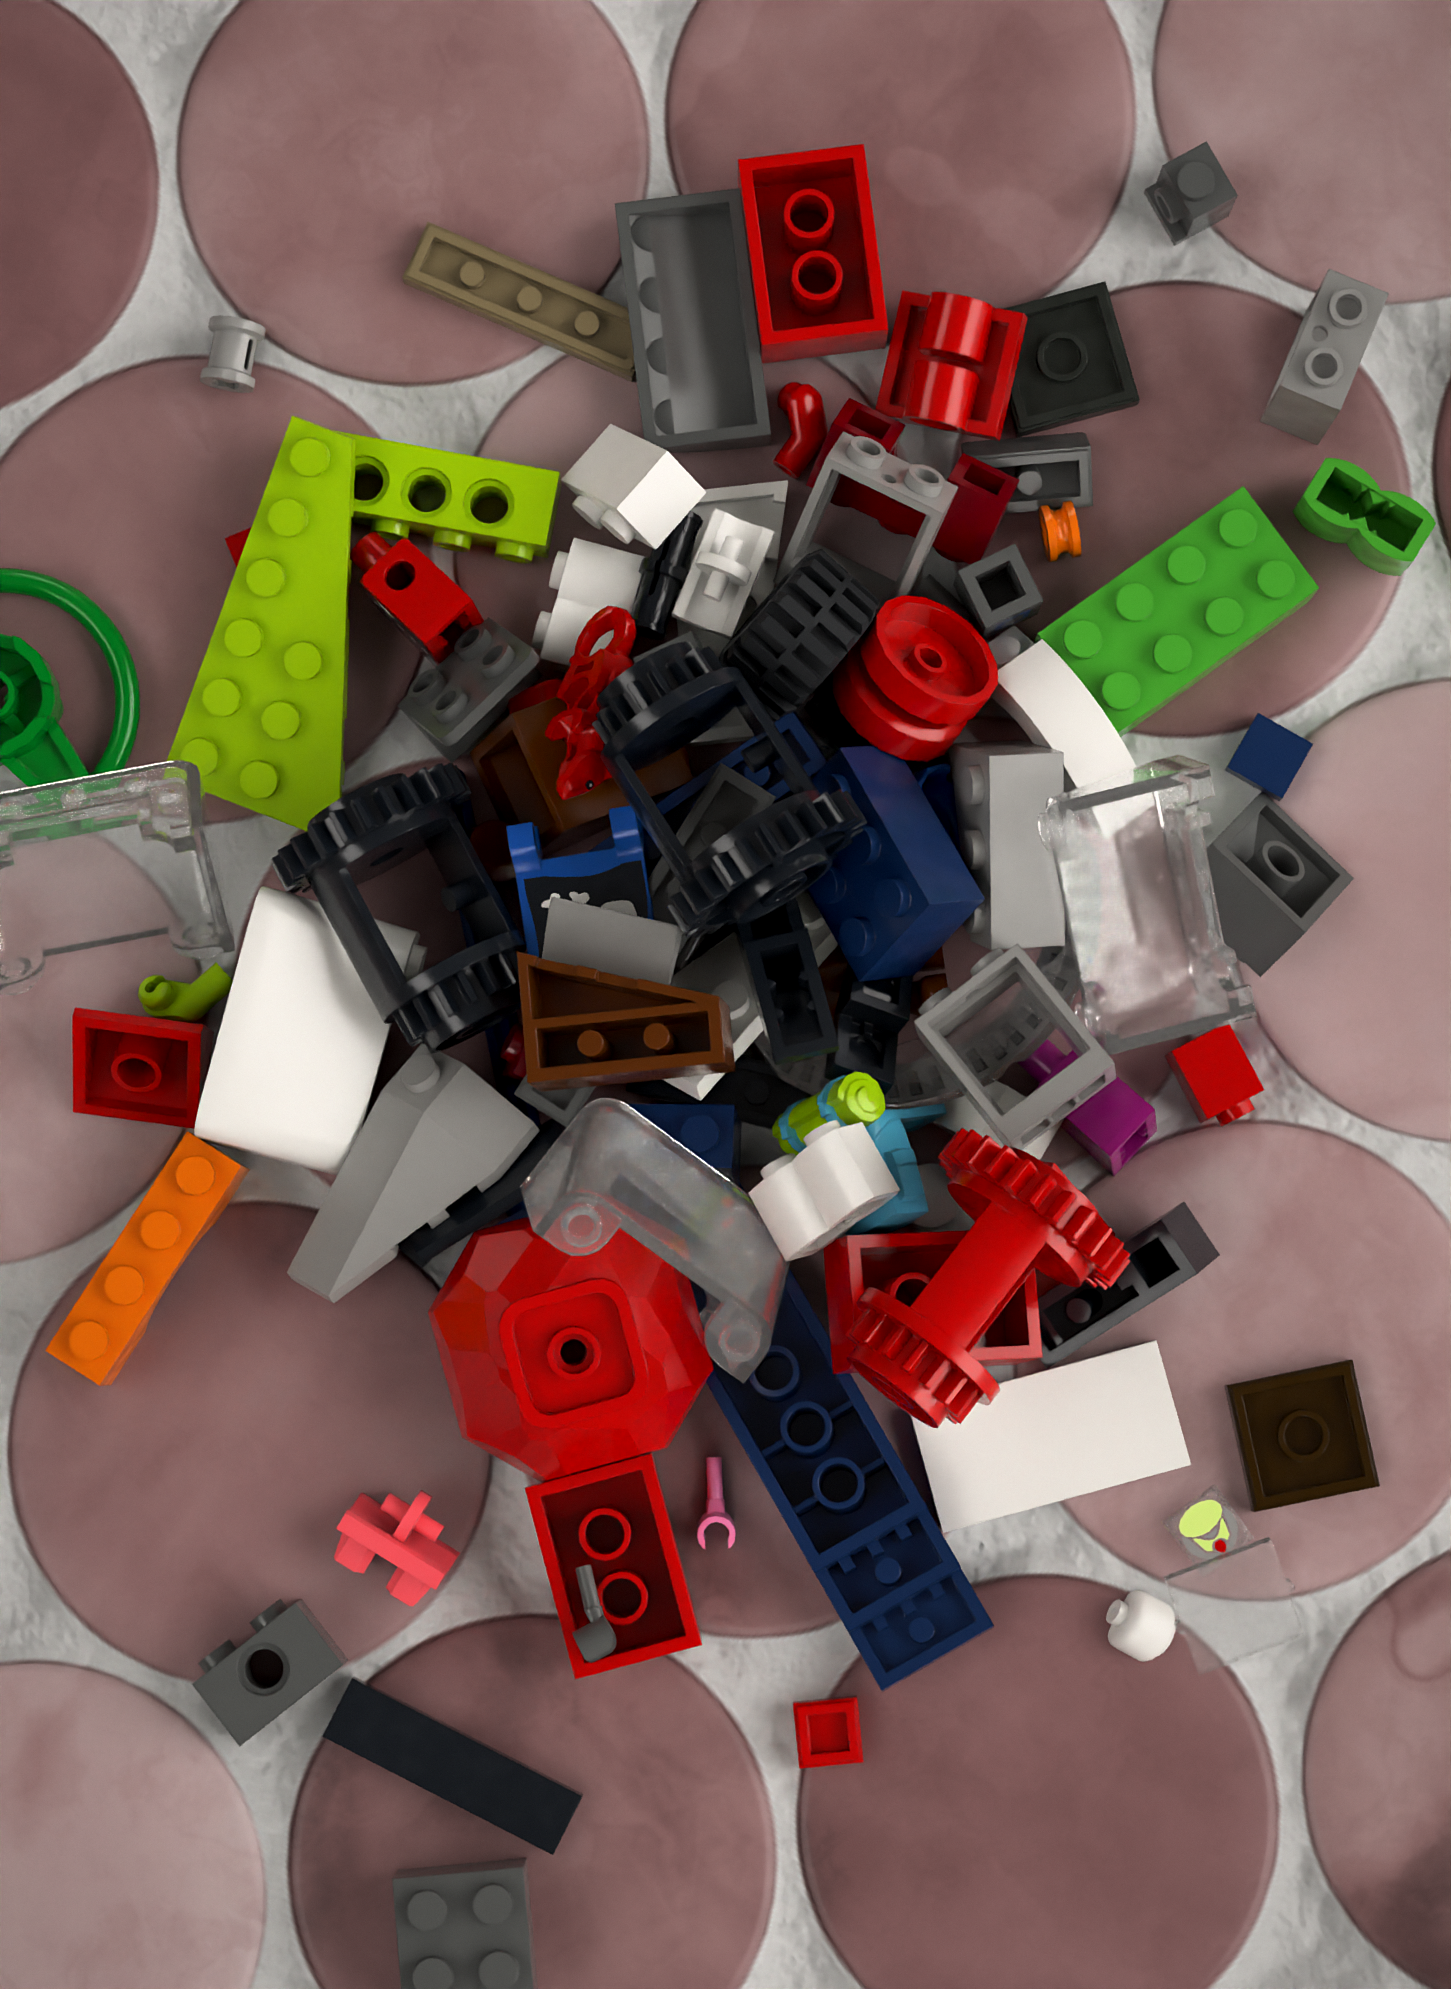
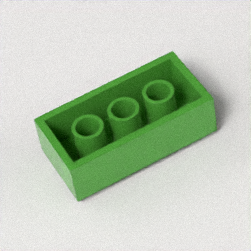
[1033,486,1319,737]

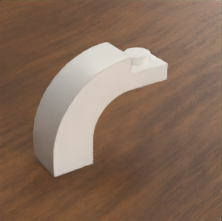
[988,625,1151,840]

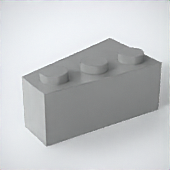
[949,740,1065,950]

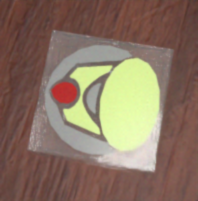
[1162,1485,1254,1576]

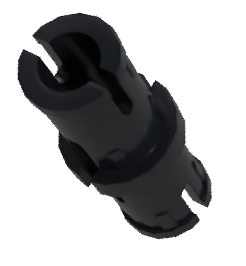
[631,511,703,640]

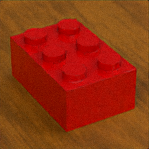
[737,144,889,364]
[823,1230,1043,1374]
[525,1453,702,1679]

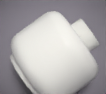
[1106,1590,1176,1662]

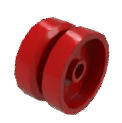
[832,595,998,762]

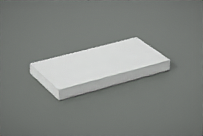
[910,1340,1191,1533]

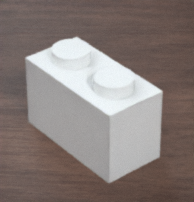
[561,424,706,550]

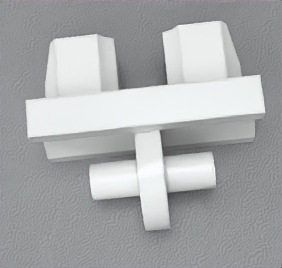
[672,508,774,640]

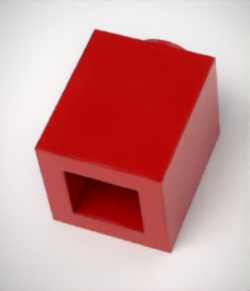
[1165,1022,1264,1127]

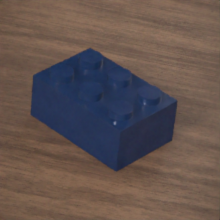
[807,745,985,982]

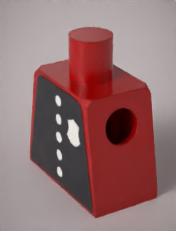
[350,532,484,667]

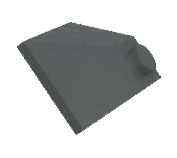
[1204,791,1354,977]

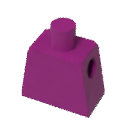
[1017,1035,1157,1177]

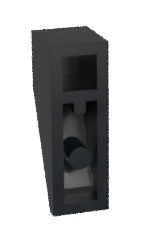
[1038,1202,1220,1369]

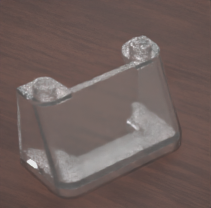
[1037,755,1257,1055]
[0,760,235,995]
[520,1098,792,1384]

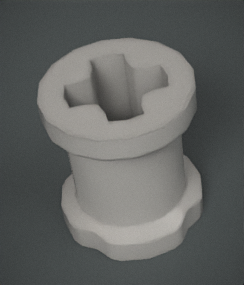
[200,315,266,393]

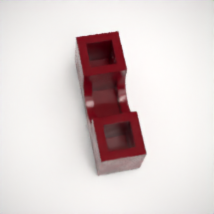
[806,398,1020,565]

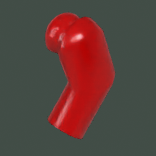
[772,382,828,480]

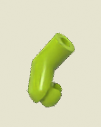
[138,962,233,1023]

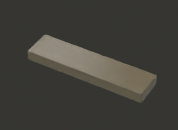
[402,222,636,382]

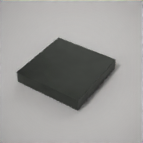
[1004,281,1140,438]

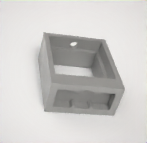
[1260,269,1389,445]
[773,431,958,612]
[914,943,1117,1150]

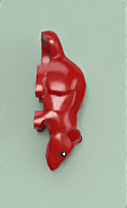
[545,606,636,800]

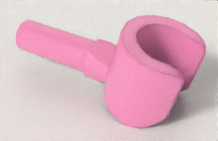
[697,1457,736,1549]

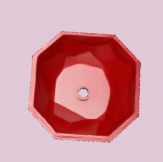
[428,1197,714,1483]

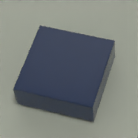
[1225,713,1313,801]

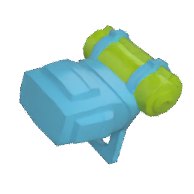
[772,1071,947,1236]

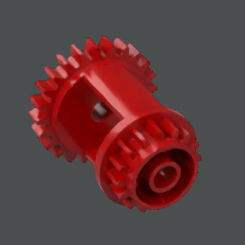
[845,1128,1130,1428]

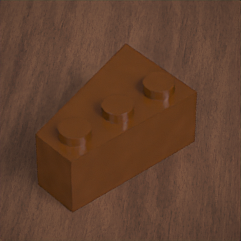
[517,952,735,1092]

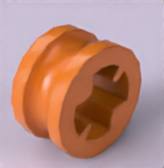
[1039,500,1081,562]

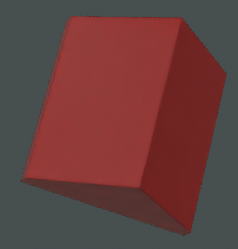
[72,1007,214,1129]

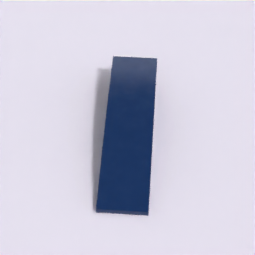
[681,1184,994,1692]

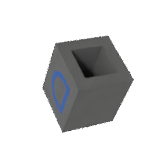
[953,544,1043,640]

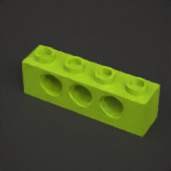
[333,430,562,564]

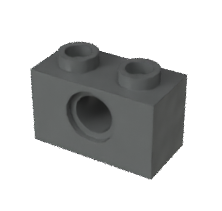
[192,1599,349,1747]

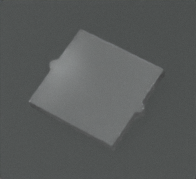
[1164,1537,1304,1675]

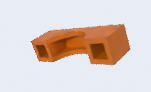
[45,1131,250,1386]

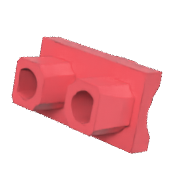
[334,1490,460,1606]

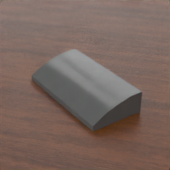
[615,188,771,453]

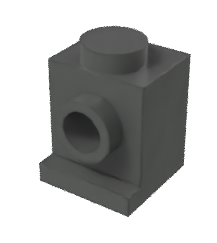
[1144,141,1238,246]

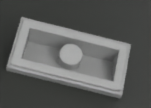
[542,897,683,985]

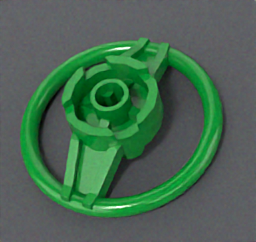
[0,568,140,843]

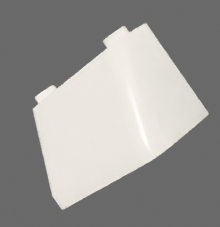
[194,886,427,1176]

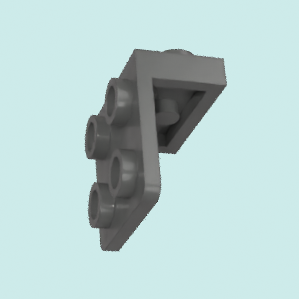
[397,617,543,763]

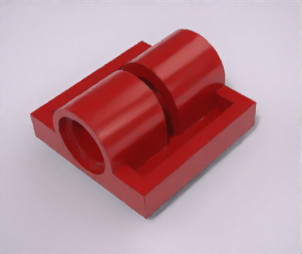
[875,290,1028,441]

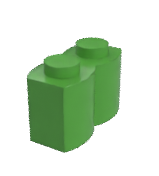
[1292,458,1436,576]

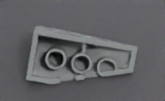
[287,1043,540,1303]

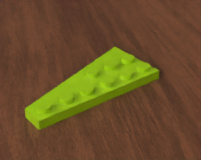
[162,416,356,832]

